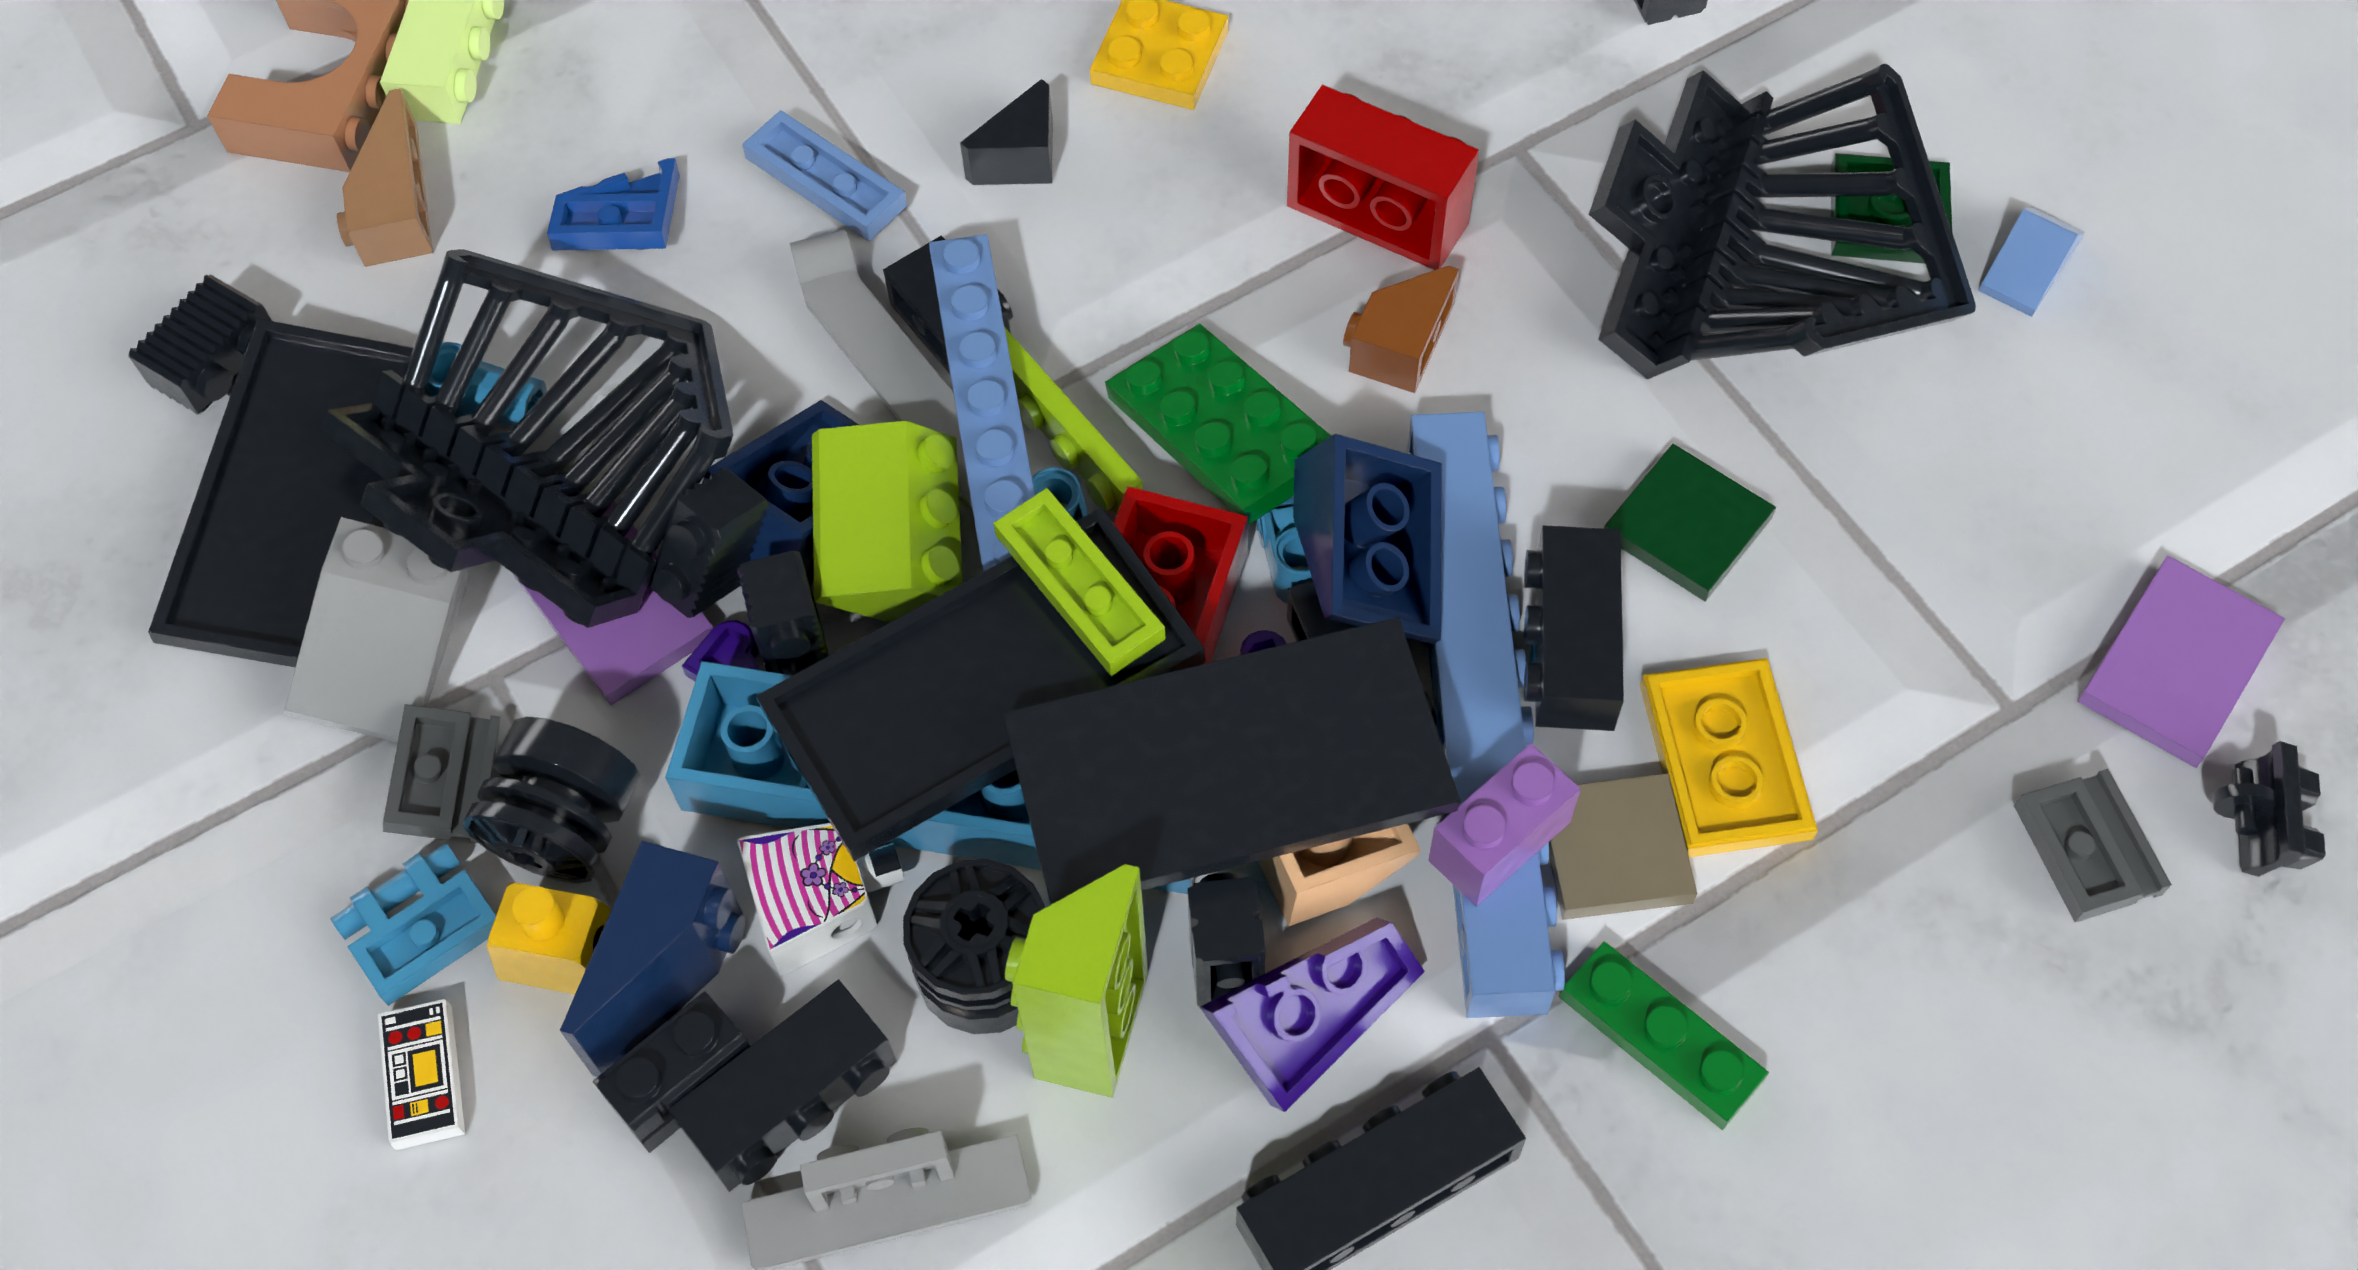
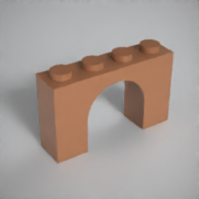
[207,0,409,172]

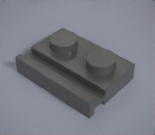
[383,704,500,843]
[2014,769,2172,922]

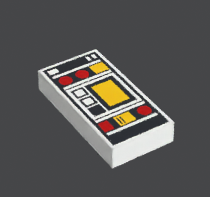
[378,999,465,1150]

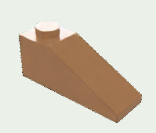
[337,88,433,267]

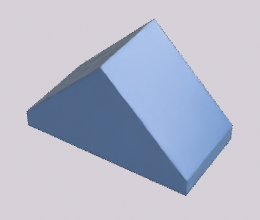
[1979,207,2085,317]

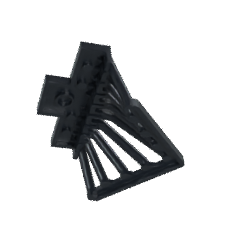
[1588,64,1976,379]
[320,249,734,628]

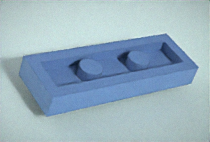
[742,110,907,241]

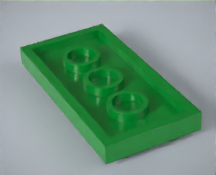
[1105,323,1331,525]

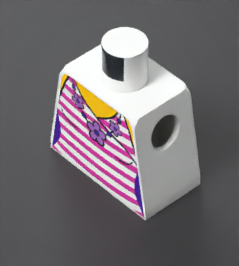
[737,823,905,976]

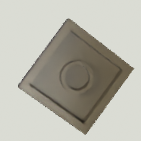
[1549,773,1698,920]

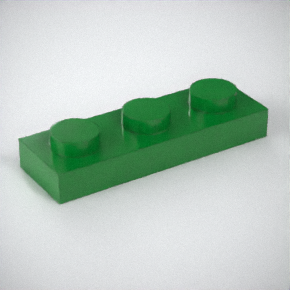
[1559,941,1769,1130]

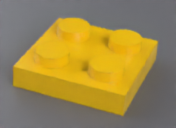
[1090,0,1229,110]

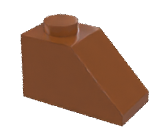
[1343,266,1459,393]

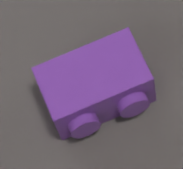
[1428,743,1581,907]

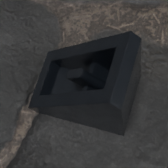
[960,79,1053,185]

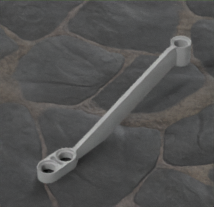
[790,229,973,513]

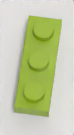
[993,488,1166,676]

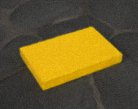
[1640,658,1818,857]

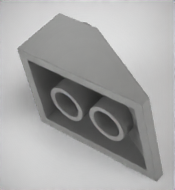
[284,517,468,742]

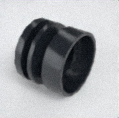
[462,716,641,884]
[903,859,1046,1034]

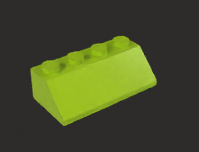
[1005,864,1148,1098]

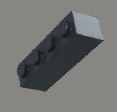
[1236,1067,1526,1270]

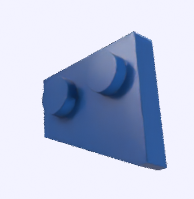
[547,158,680,251]

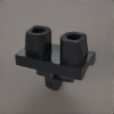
[2213,741,2326,877]

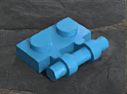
[330,843,496,1006]

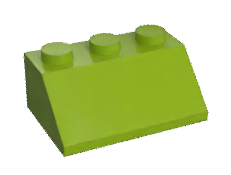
[812,421,963,623]

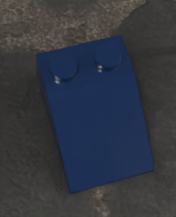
[704,400,859,577]
[1293,434,1442,644]
[560,841,745,1077]

